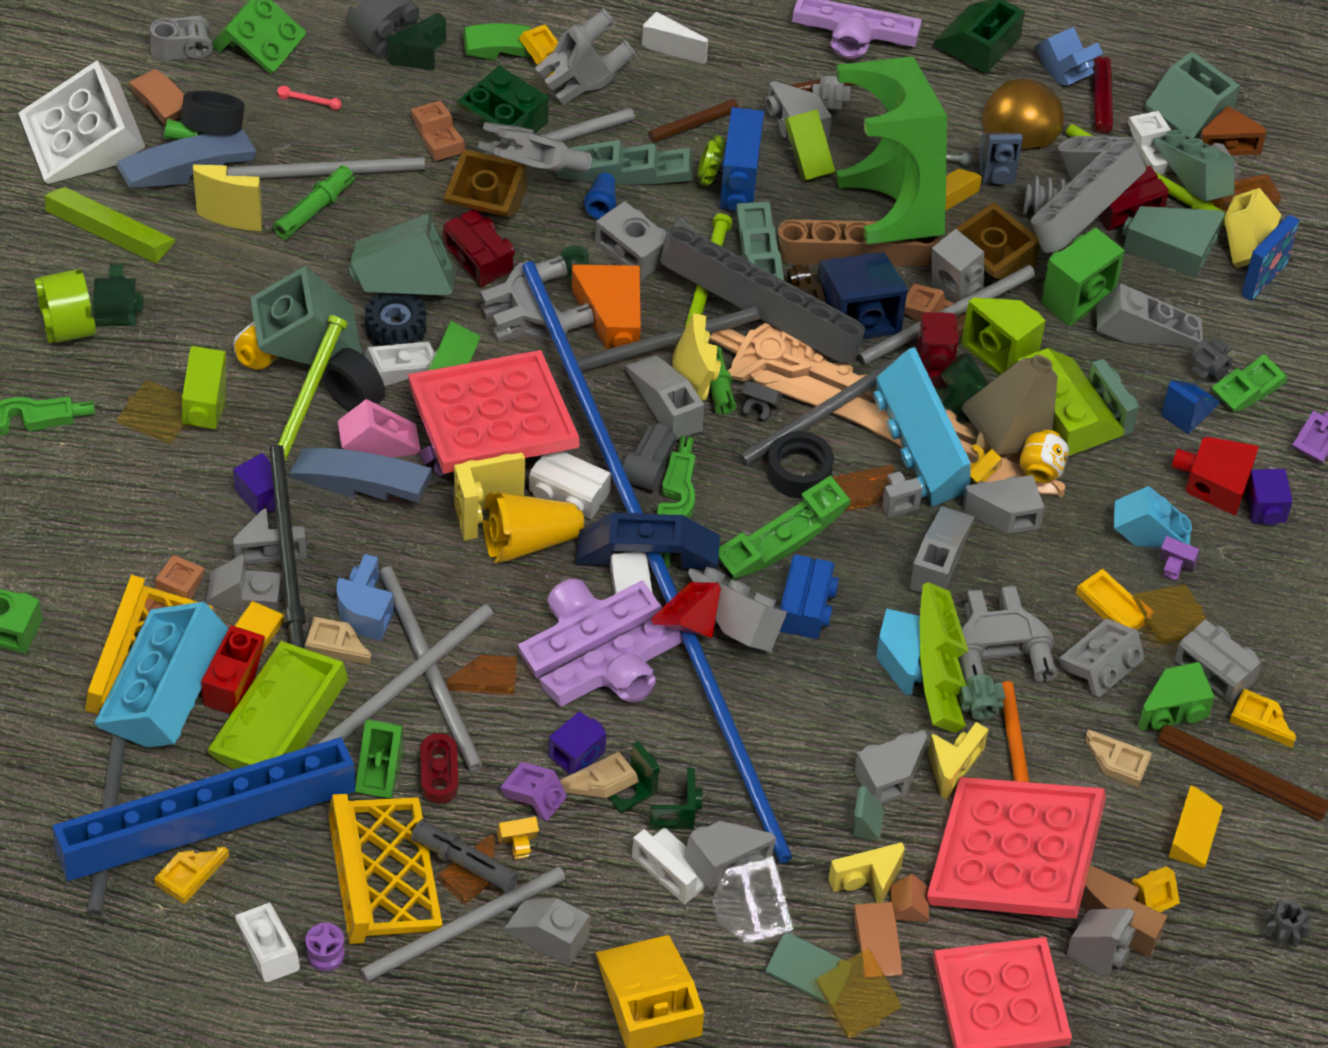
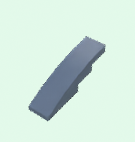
[116,130,256,188]
[289,448,432,503]

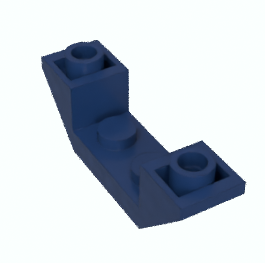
[576,513,720,569]

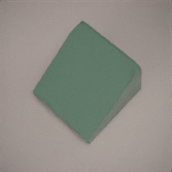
[852,786,884,840]

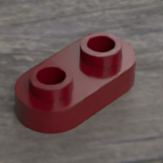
[420,733,459,804]

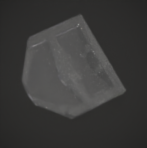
[712,856,794,944]

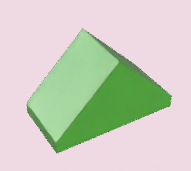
[355,719,404,799]

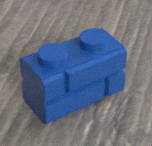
[779,555,839,639]

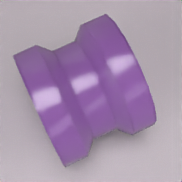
[306,923,345,972]

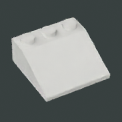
[18,60,145,184]

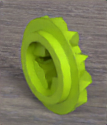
[696,135,726,187]

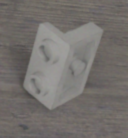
[1059,618,1145,698]

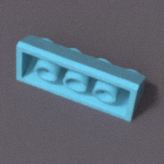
[873,347,971,507]
[94,602,229,747]

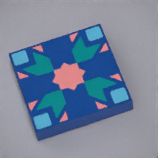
[1242,214,1300,301]

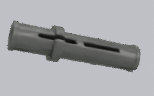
[411,819,519,893]

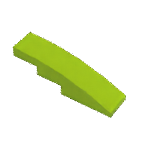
[919,582,969,733]

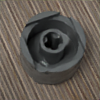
[346,0,419,58]

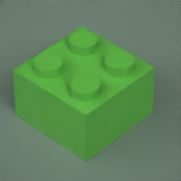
[1041,227,1125,327]

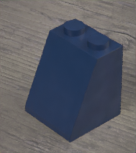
[817,252,908,339]

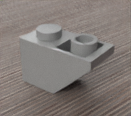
[765,81,832,143]
[962,475,1045,534]
[854,730,927,804]
[1066,908,1136,978]

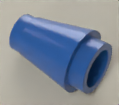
[584,173,616,219]

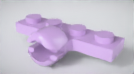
[792,0,922,59]
[518,578,661,679]
[540,619,682,707]

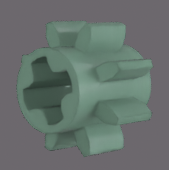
[959,674,1006,720]

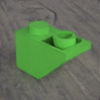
[1138,662,1214,731]

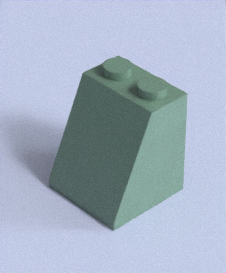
[348,213,456,295]
[250,265,362,365]

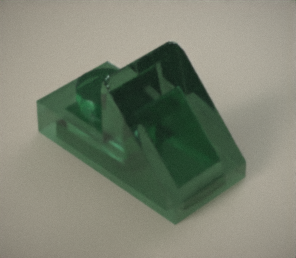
[386,12,446,70]
[941,353,988,423]

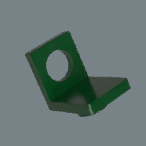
[607,741,660,814]
[649,768,702,829]

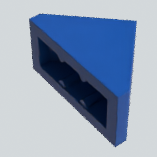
[1161,380,1220,434]

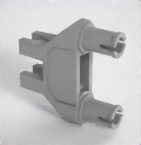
[535,7,638,106]
[478,122,592,173]
[480,256,594,342]
[958,586,1057,682]

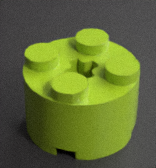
[34,268,96,344]

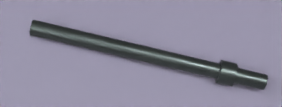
[269,445,306,649]

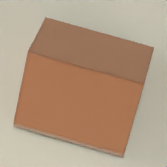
[891,874,929,922]

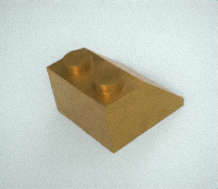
[443,149,527,217]
[947,202,1040,279]

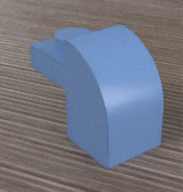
[1035,27,1103,85]
[337,554,394,641]

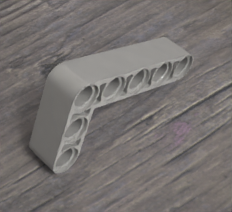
[1031,136,1146,253]

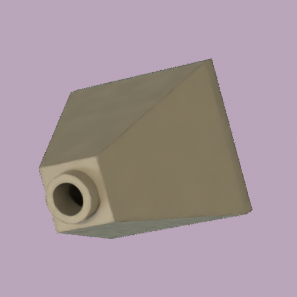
[961,355,1058,454]

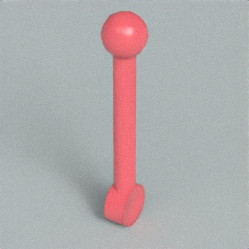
[277,86,342,111]

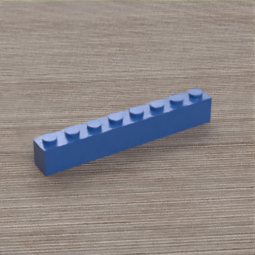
[52,737,355,881]

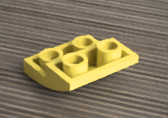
[193,164,263,231]
[672,313,721,401]

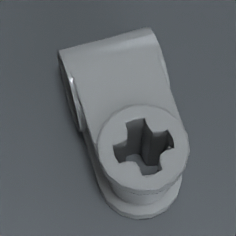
[150,16,213,61]

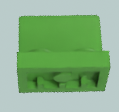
[212,0,306,74]

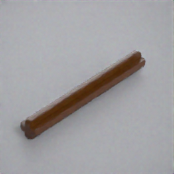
[1158,725,1328,820]

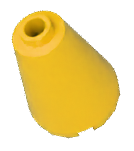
[483,492,584,563]

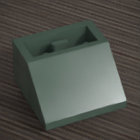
[1144,51,1240,139]

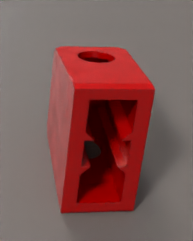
[1171,437,1259,516]

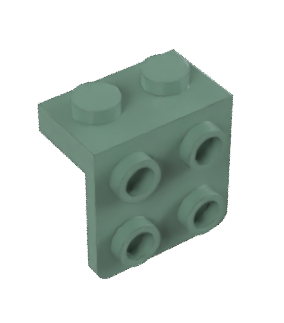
[1079,358,1139,453]

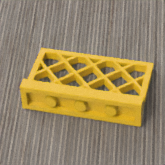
[85,575,213,715]
[327,794,443,944]

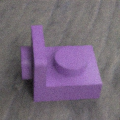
[1292,410,1328,465]
[500,762,567,821]

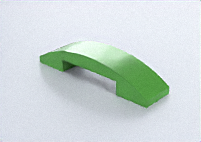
[719,475,851,579]

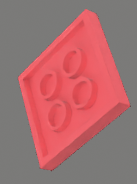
[933,937,1072,1048]

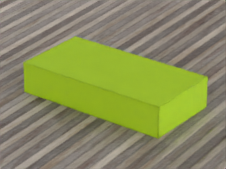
[784,109,836,182]

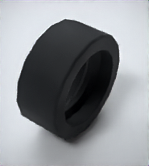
[181,91,244,134]
[322,348,385,412]
[767,431,834,499]

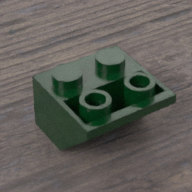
[934,0,1025,73]
[457,65,549,133]

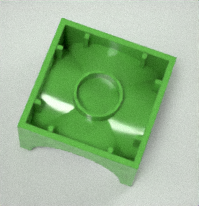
[836,56,947,244]

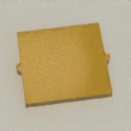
[117,380,188,444]
[1133,584,1208,644]
[815,948,902,1039]

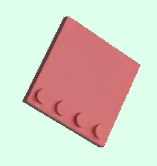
[408,350,579,474]
[927,777,1106,919]

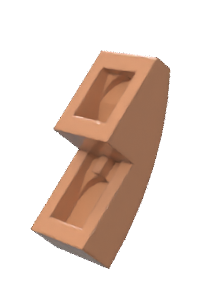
[128,69,184,125]
[410,100,465,161]
[904,283,966,340]
[140,555,205,622]
[854,902,903,979]

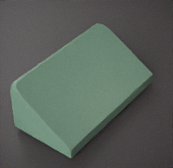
[765,932,853,1007]

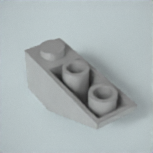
[1096,283,1203,346]
[625,355,704,440]
[910,506,975,592]
[688,566,787,652]

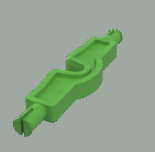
[0,397,95,435]
[657,436,695,568]

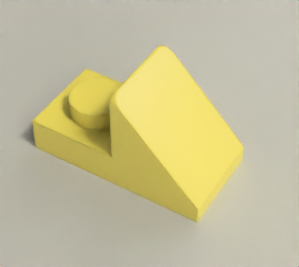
[928,722,989,800]
[828,842,905,903]

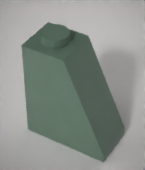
[1122,206,1225,278]

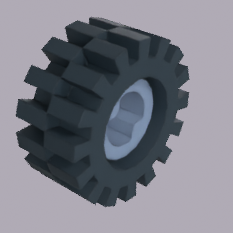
[365,293,426,346]

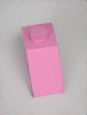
[338,399,421,457]

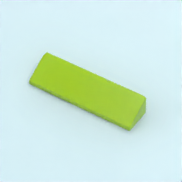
[44,187,175,264]

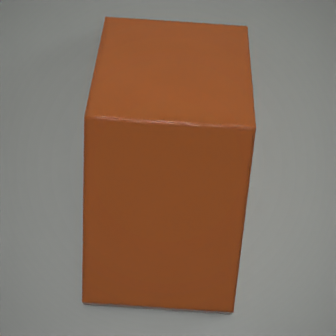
[1200,106,1267,156]

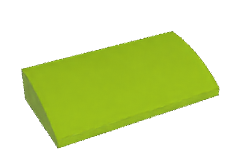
[207,641,348,770]

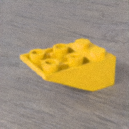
[595,935,704,1048]

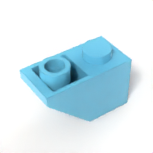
[1114,486,1192,548]
[876,608,923,695]

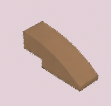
[1080,865,1167,958]

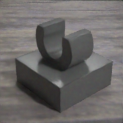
[742,380,783,422]

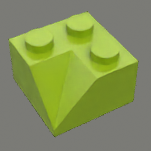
[961,297,1046,376]

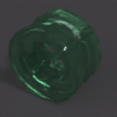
[560,245,589,279]

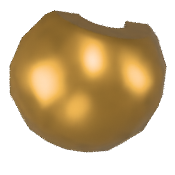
[982,79,1065,149]

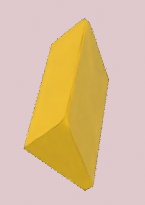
[945,168,982,211]
[1169,785,1223,869]

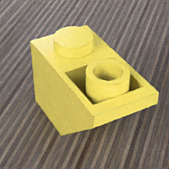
[1224,188,1281,268]

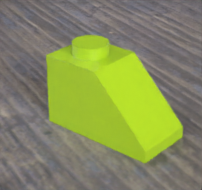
[182,346,226,429]

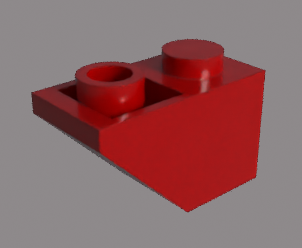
[201,625,265,715]

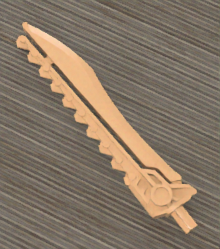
[709,323,1065,497]

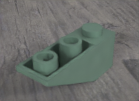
[1153,130,1234,201]

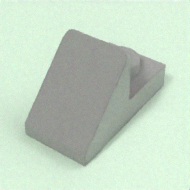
[233,508,307,565]
[206,555,282,610]

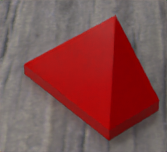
[651,582,721,638]

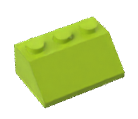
[1017,348,1125,456]

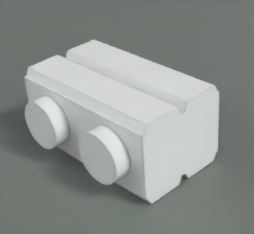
[529,451,611,519]

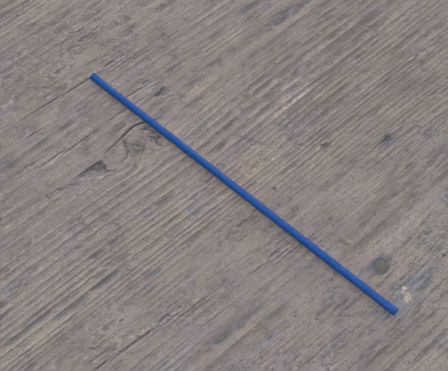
[522,261,792,863]

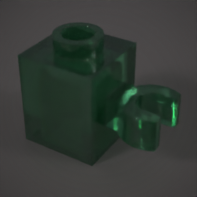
[93,264,144,326]

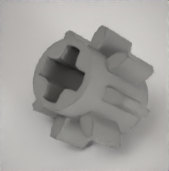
[812,76,851,111]

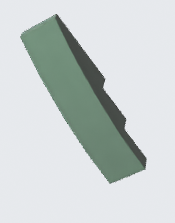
[556,140,693,185]
[736,201,784,280]

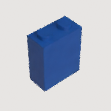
[720,107,764,212]

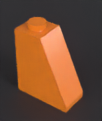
[572,265,641,349]

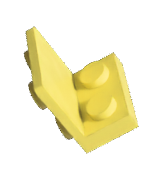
[454,453,525,541]

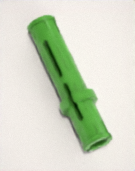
[272,165,355,240]

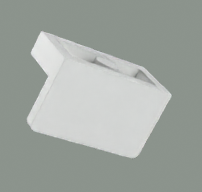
[632,828,706,905]

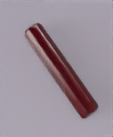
[1093,56,1113,133]

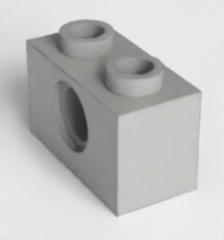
[595,201,667,280]
[932,229,984,303]

